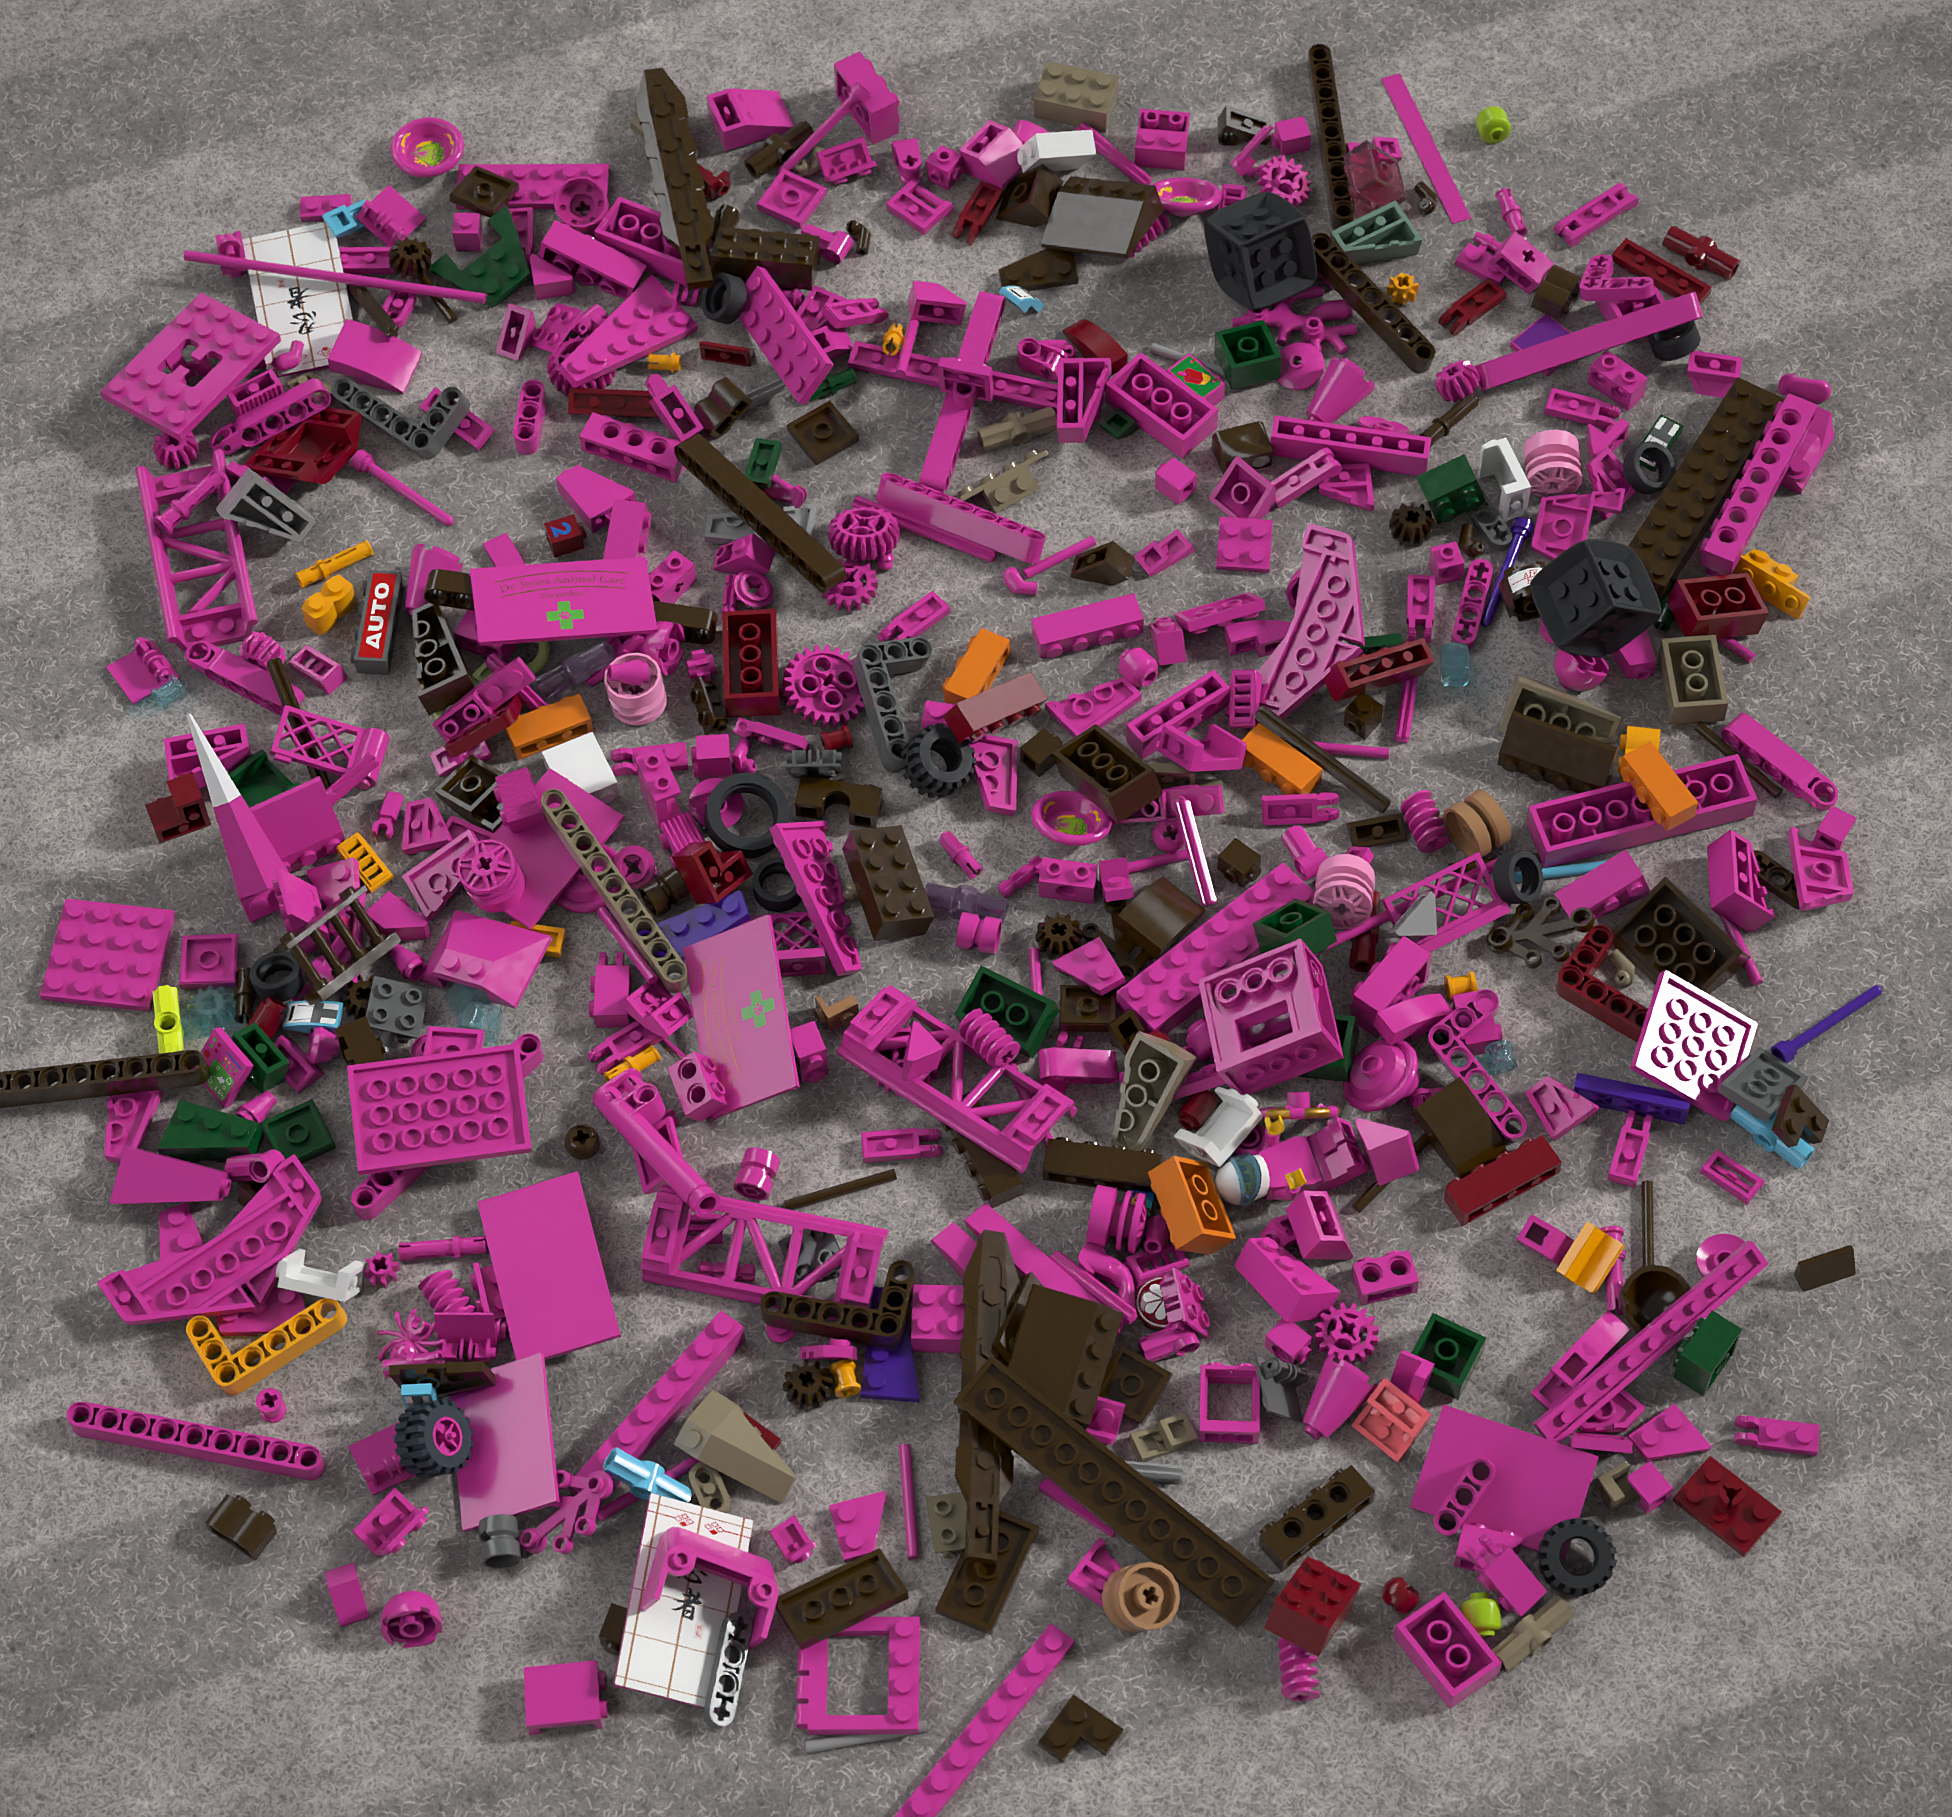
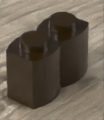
[1531,264,1582,320]
[693,377,753,439]
[205,1494,278,1561]

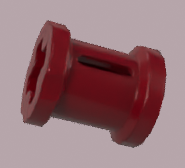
[820,725,853,750]

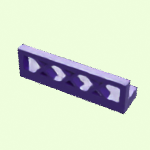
[1573,1072,1690,1125]

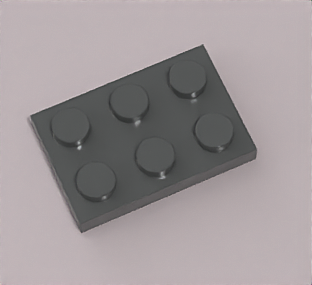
[1718,1047,1808,1122]

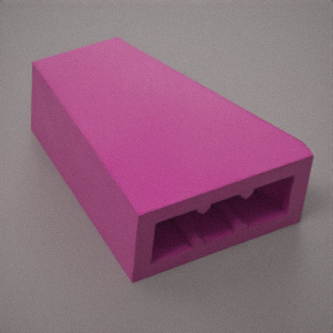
[556,465,636,533]

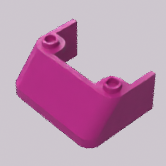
[639,1527,779,1650]

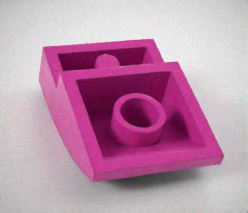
[327,319,422,394]

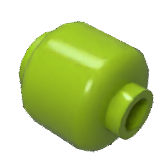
[1475,106,1511,144]
[1461,1592,1502,1637]

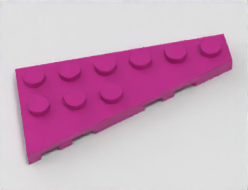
[559,274,698,388]
[769,821,862,976]

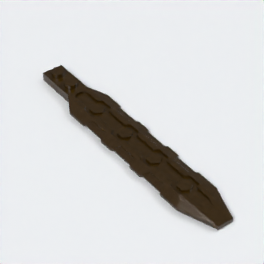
[635,68,714,290]
[955,1229,1020,1565]

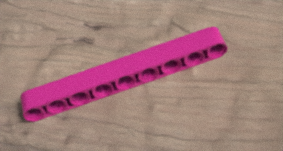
[919,291,1006,494]
[1474,292,1703,391]
[351,1033,544,1220]
[66,1401,325,1480]

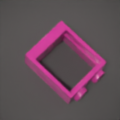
[1199,1362,1260,1444]

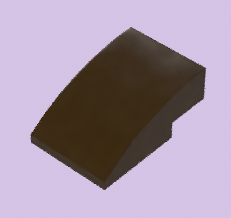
[434,755,505,833]
[1114,876,1206,960]
[1412,1077,1507,1179]

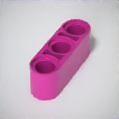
[513,379,547,455]
[1039,1048,1118,1084]
[1434,1458,1496,1535]

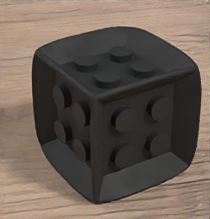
[1204,192,1317,310]
[1530,539,1661,657]

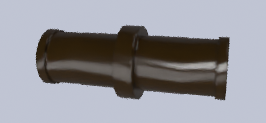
[234,967,256,1024]

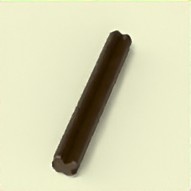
[347,284,399,338]

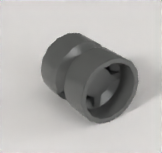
[479,1514,521,1569]

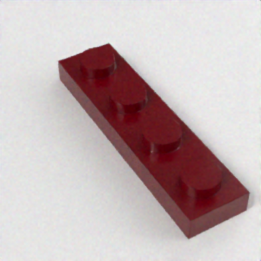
[1611,238,1712,305]
[568,387,659,418]

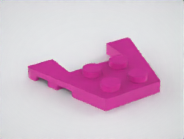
[1531,488,1625,561]

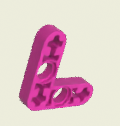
[1579,254,1655,301]

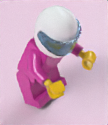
[1215,1115,1369,1206]

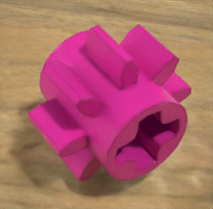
[686,649,717,683]
[363,1251,401,1289]

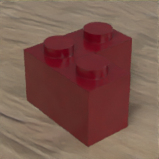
[145,772,212,844]
[672,841,753,905]

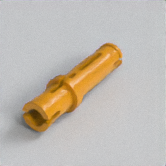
[295,540,374,588]

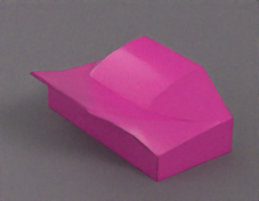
[1687,350,1742,398]

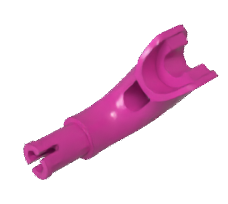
[1078,1243,1136,1336]

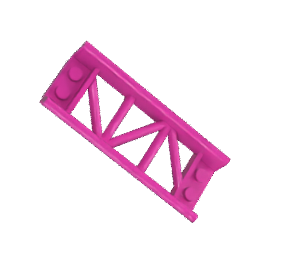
[135,449,258,651]
[837,985,1078,1173]
[640,1184,889,1326]

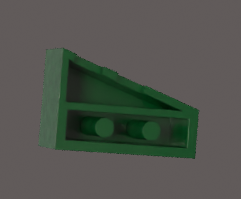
[157,1100,264,1163]

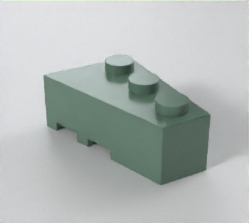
[1330,200,1422,264]

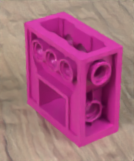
[1198,939,1344,1096]

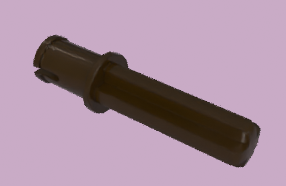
[1419,393,1480,447]

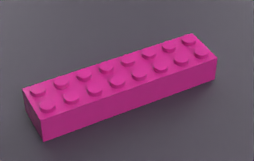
[1526,754,1757,868]
[1116,862,1314,1034]

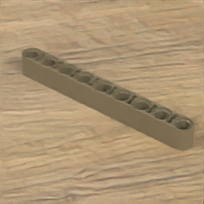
[541,789,688,993]

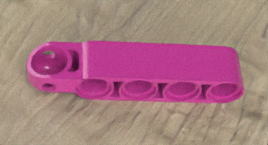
[210,379,331,456]
[185,640,305,719]
[1721,712,1838,811]

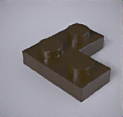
[1771,1084,1829,1148]
[1038,1694,1124,1763]

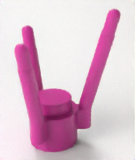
[1230,125,1282,178]

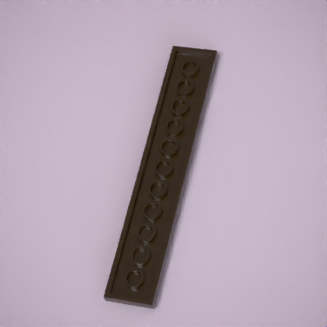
[954,1355,1275,1629]

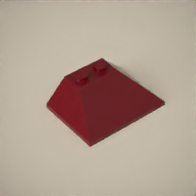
[243,407,362,485]

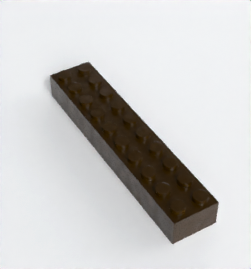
[1628,377,1785,603]

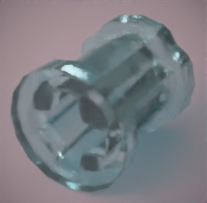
[150,675,187,710]

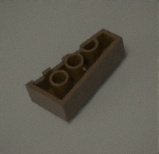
[412,603,475,716]
[334,1016,385,1066]

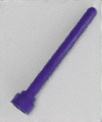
[1481,517,1534,628]
[1771,985,1882,1064]

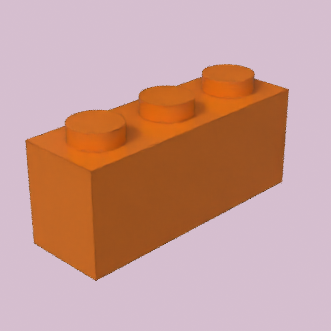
[942,628,1010,705]
[505,694,593,760]
[1242,723,1322,795]
[1620,741,1698,831]

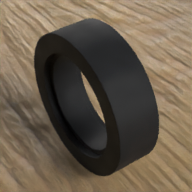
[704,773,789,859]

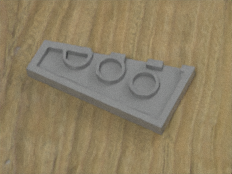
[704,503,817,544]

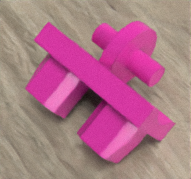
[215,230,247,278]

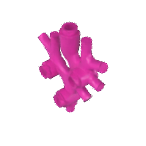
[1231,286,1357,355]

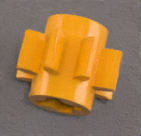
[1386,273,1419,306]

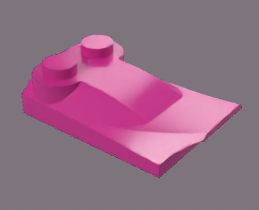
[1766,406,1835,494]

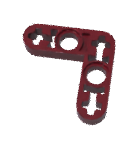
[444,694,523,758]

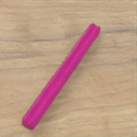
[852,496,998,562]

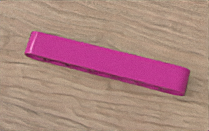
[875,473,1046,564]

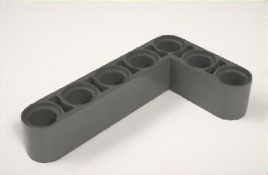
[331,377,470,459]
[853,637,933,773]

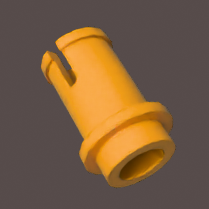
[648,352,681,373]

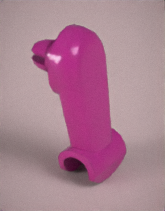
[1778,373,1831,403]
[760,474,807,509]

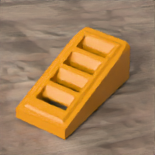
[336,832,394,893]

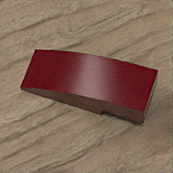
[1063,318,1128,376]

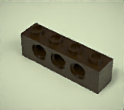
[1258,1465,1375,1572]

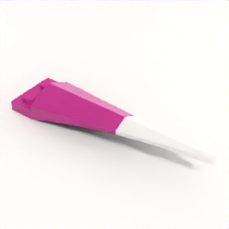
[187,713,289,923]

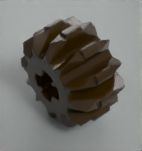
[389,236,432,280]
[1389,501,1435,547]
[1035,911,1083,959]
[340,974,374,1021]
[783,1359,833,1411]

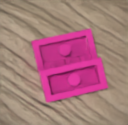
[620,980,694,1038]

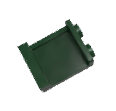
[228,749,301,808]

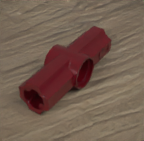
[1662,226,1741,280]
[1350,890,1380,972]

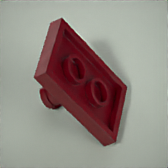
[1672,1456,1782,1557]

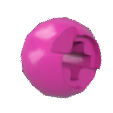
[1152,818,1184,852]

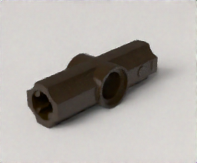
[744,121,814,179]

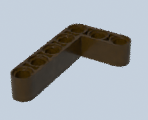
[760,1260,915,1349]

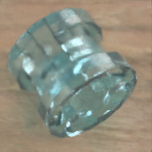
[1485,1040,1517,1074]

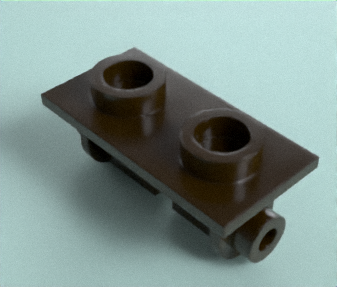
[690,677,728,735]

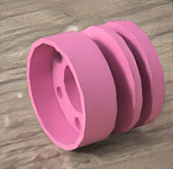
[1523,430,1582,497]
[604,653,667,726]
[1313,854,1376,929]

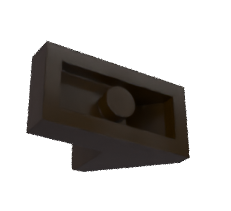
[1108,1009,1147,1056]

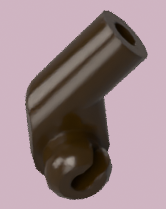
[846,220,871,255]
[1458,524,1485,559]

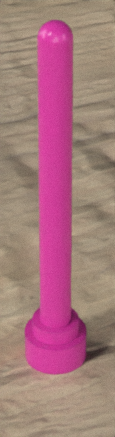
[778,81,871,173]
[350,449,454,526]

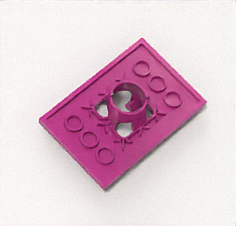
[100,293,281,441]

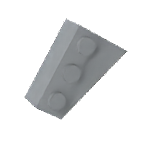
[216,468,316,542]

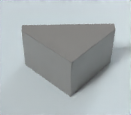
[1387,891,1437,938]

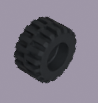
[900,723,976,798]
[1537,1518,1617,1595]

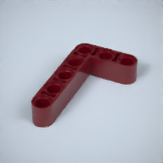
[1556,925,1648,1043]

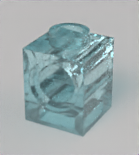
[458,1001,504,1044]

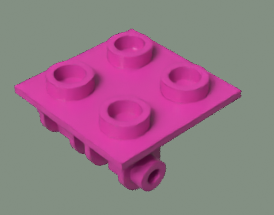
[355,185,426,247]
[529,303,588,354]
[106,637,180,705]
[1160,1268,1210,1339]
[434,1312,498,1362]
[348,1422,415,1496]

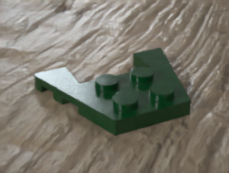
[430,206,533,308]

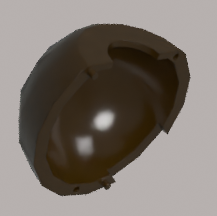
[1619,1264,1690,1334]

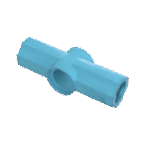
[1730,1104,1815,1169]
[603,1447,692,1503]

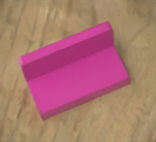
[1390,1350,1434,1405]

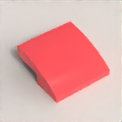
[1351,1378,1432,1463]

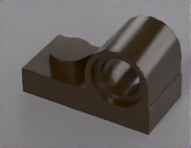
[1217,106,1271,146]

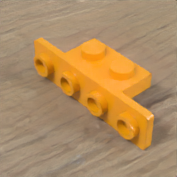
[1721,549,1810,619]

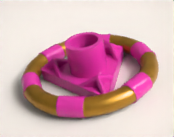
[1259,1092,1341,1120]

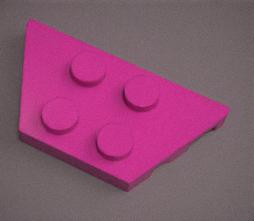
[1787,827,1854,911]

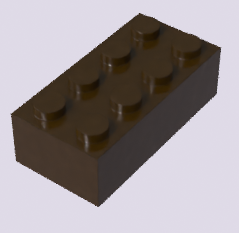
[710,226,820,291]
[1052,724,1163,823]
[842,825,934,941]

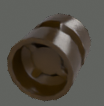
[639,868,691,918]

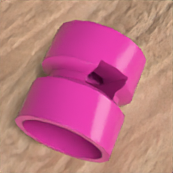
[956,912,1002,954]
[733,1147,780,1201]

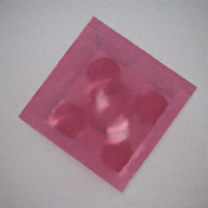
[1343,140,1407,210]

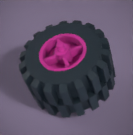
[393,1399,474,1479]

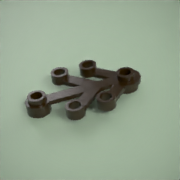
[1487,896,1595,969]
[1083,898,1155,989]

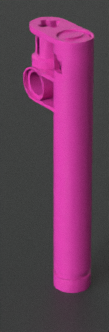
[592,1068,720,1217]

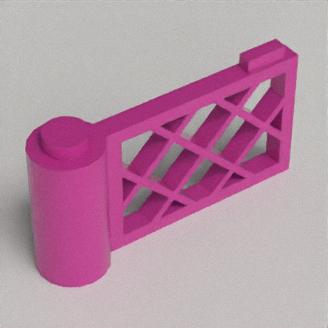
[270,705,390,790]

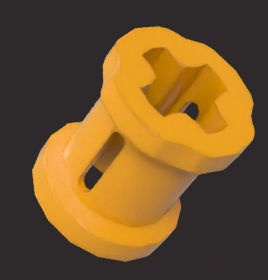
[1444,971,1478,1000]
[829,1360,861,1398]

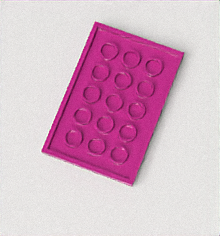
[347,1043,532,1175]

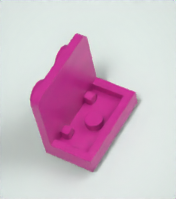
[351,1488,429,1556]

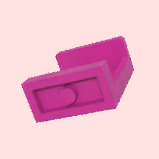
[1157,725,1247,772]
[635,749,682,834]
[524,1660,608,1735]

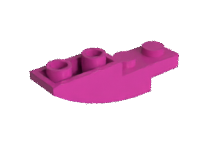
[432,656,536,742]
[1113,784,1225,824]
[1530,1310,1631,1410]

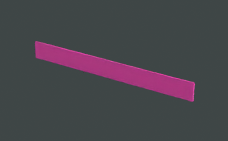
[1381,73,1471,224]

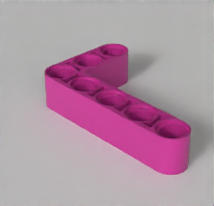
[1428,989,1527,1142]

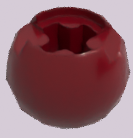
[1381,1576,1419,1615]

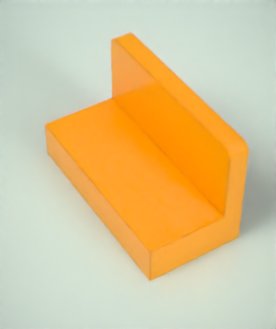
[1556,1221,1624,1294]

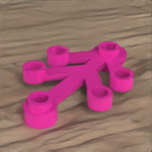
[519,1470,613,1555]

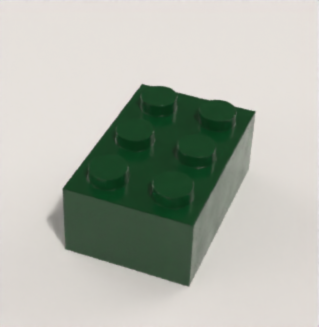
[954,966,1060,1059]

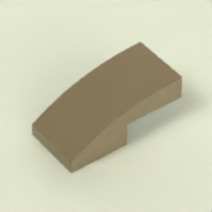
[1128,1413,1198,1463]

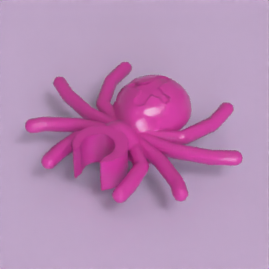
[377,1308,444,1362]

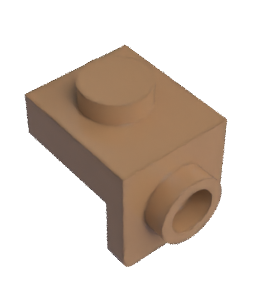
[813,995,859,1031]

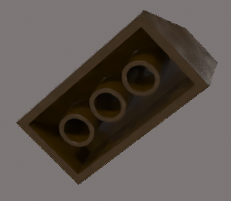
[1497,711,1618,793]

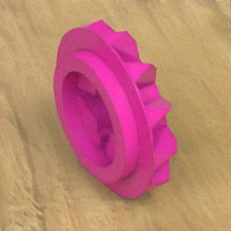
[732,570,774,610]
[613,846,656,889]

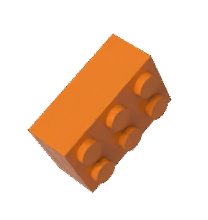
[1148,1156,1236,1255]

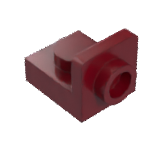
[698,164,731,201]

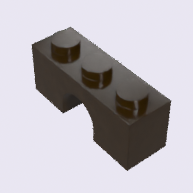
[795,775,883,828]

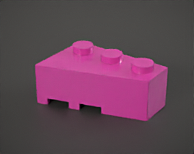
[1057,358,1112,443]
[1234,1237,1341,1322]

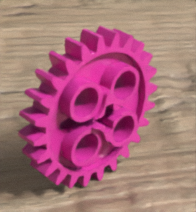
[782,644,864,728]

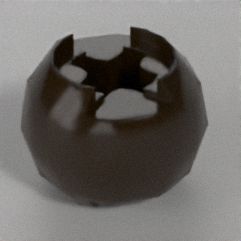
[564,1124,600,1160]

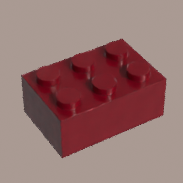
[1667,573,1769,639]
[1264,1556,1361,1657]

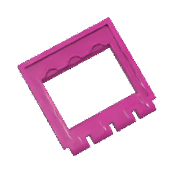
[796,1617,920,1735]

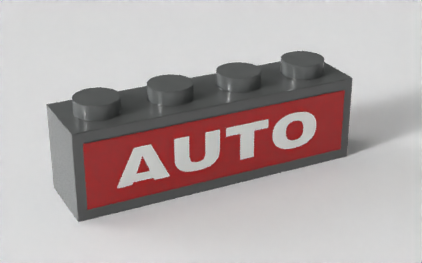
[351,570,405,675]

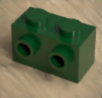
[232,1023,290,1094]

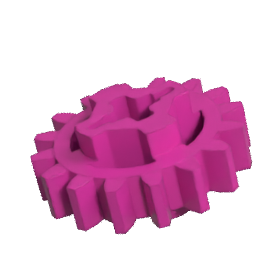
[1257,156,1312,208]
[822,558,878,612]
[1315,1302,1379,1365]

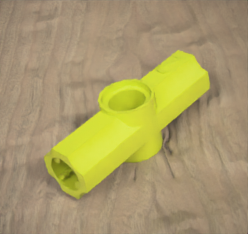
[152,985,184,1070]

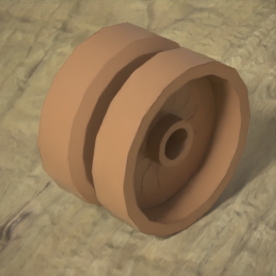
[1443,789,1511,857]
[1102,1562,1180,1633]

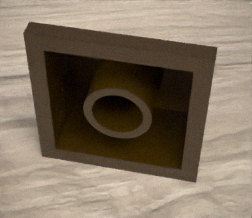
[996,164,1064,227]

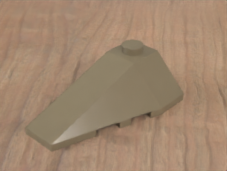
[1499,673,1621,743]
[1111,1031,1197,1151]
[674,1390,797,1503]

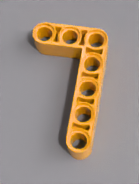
[186,1298,347,1395]

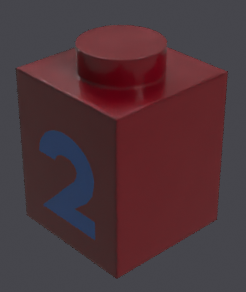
[544,514,587,558]

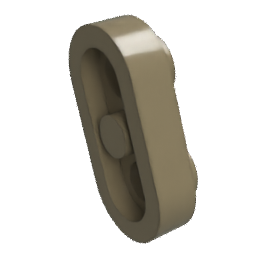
[689,1462,731,1514]

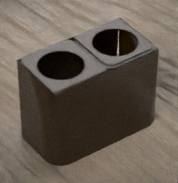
[1211,421,1273,475]

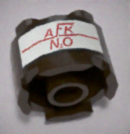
[1498,561,1545,622]

